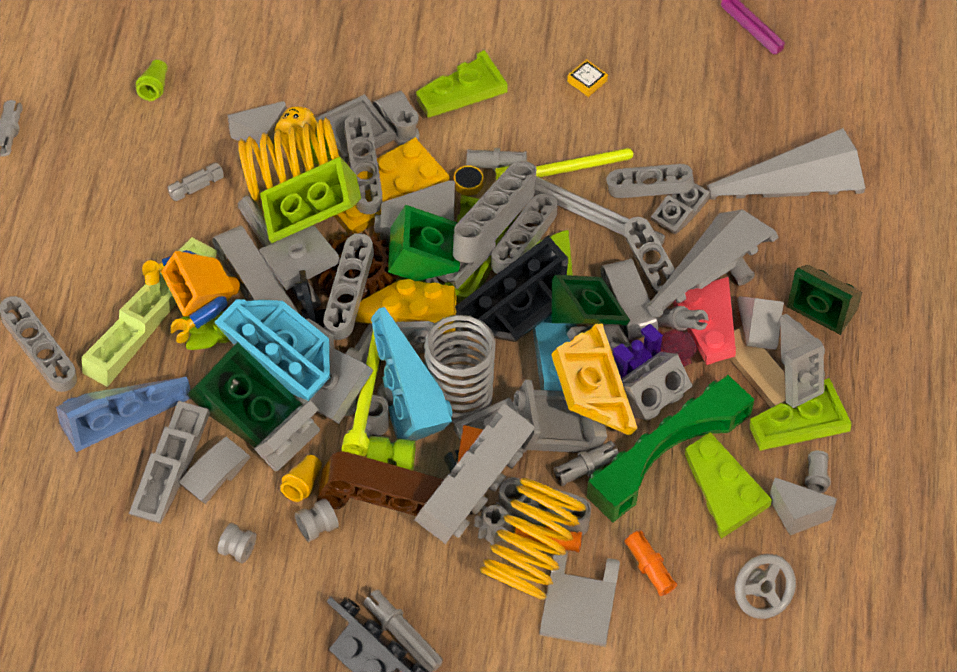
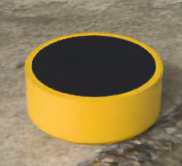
[454,166,483,195]

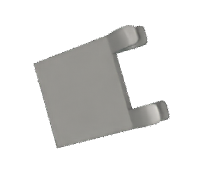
[539,551,620,647]

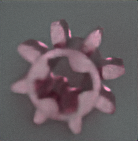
[660,329,697,367]

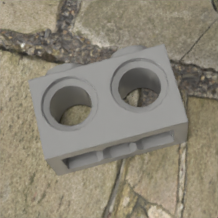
[621,351,693,420]

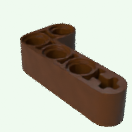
[317,452,444,516]

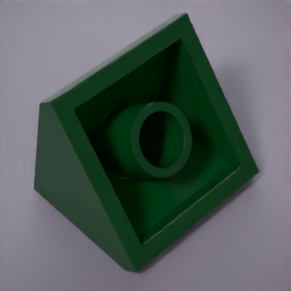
[552,275,631,325]

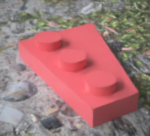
[673,277,736,365]

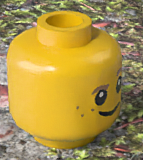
[274,107,317,150]

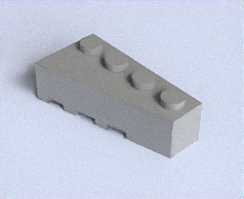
[414,403,536,544]

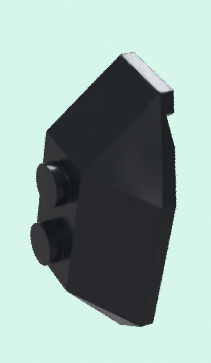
[455,236,568,342]

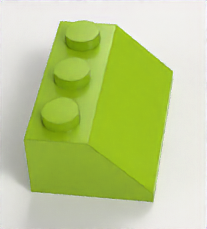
[260,157,361,243]

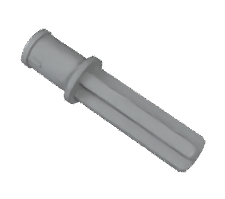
[363,590,443,672]

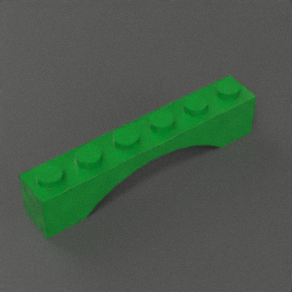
[586,375,755,523]

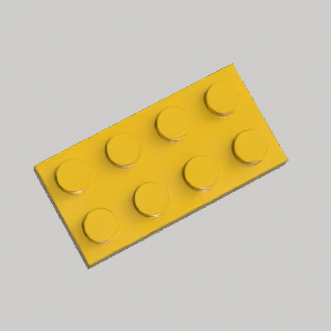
[333,137,449,234]

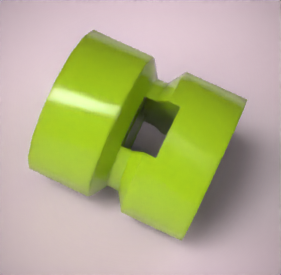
[366,435,416,470]

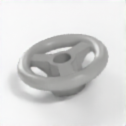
[735,554,796,619]

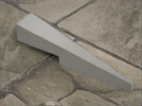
[707,128,865,200]
[647,209,779,318]

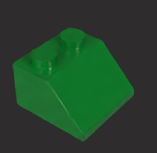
[388,204,460,281]

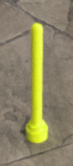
[495,148,634,180]
[342,332,380,457]

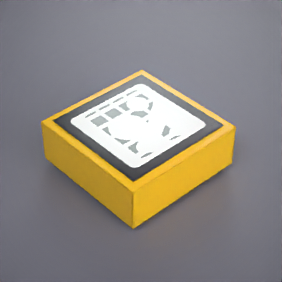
[567,59,608,97]

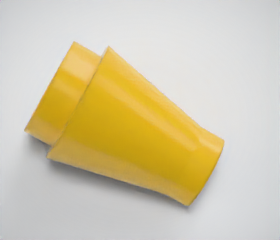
[280,454,322,502]

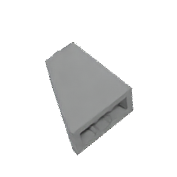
[375,181,455,245]

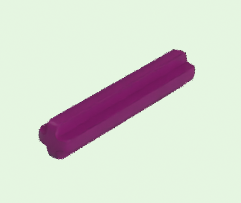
[721,0,785,55]

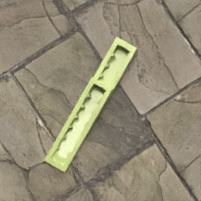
[82,237,217,387]

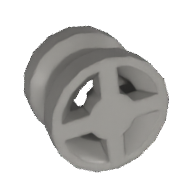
[218,523,257,563]

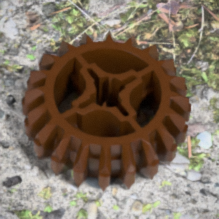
[316,230,398,303]

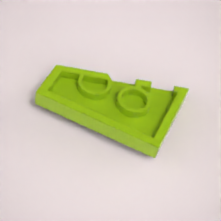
[416,50,508,118]
[749,378,852,451]
[685,432,772,539]

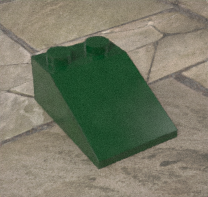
[187,342,303,447]

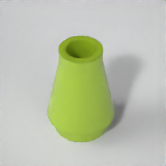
[136,60,168,101]

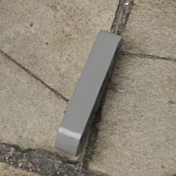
[606,164,694,198]
[624,217,675,294]

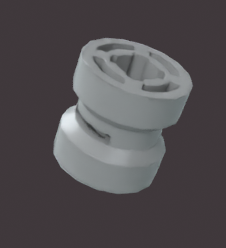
[294,498,339,542]

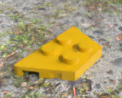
[355,279,457,334]
[551,324,637,435]

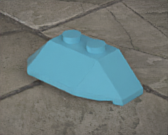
[215,299,330,401]

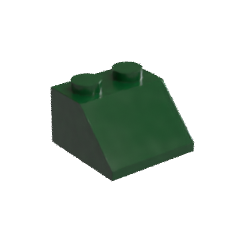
[787,265,863,335]

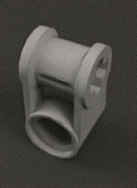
[373,90,419,145]

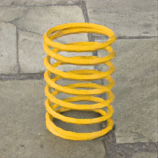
[238,117,339,202]
[480,478,587,600]

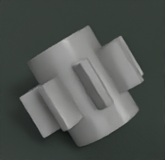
[474,502,515,545]

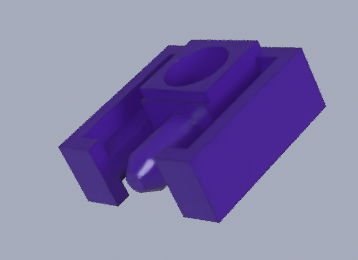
[612,324,663,379]

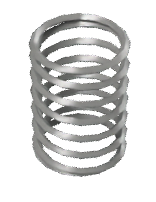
[424,315,496,423]

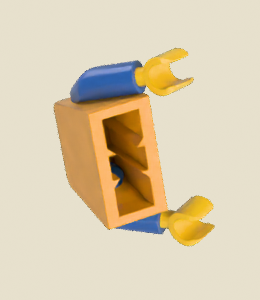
[142,250,240,343]

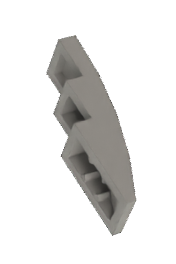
[129,400,210,524]

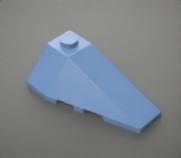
[56,377,191,452]

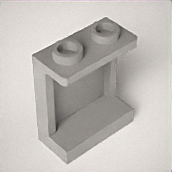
[514,380,607,453]

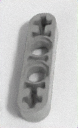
[344,114,382,214]
[491,193,558,274]
[323,233,374,340]
[0,296,77,392]

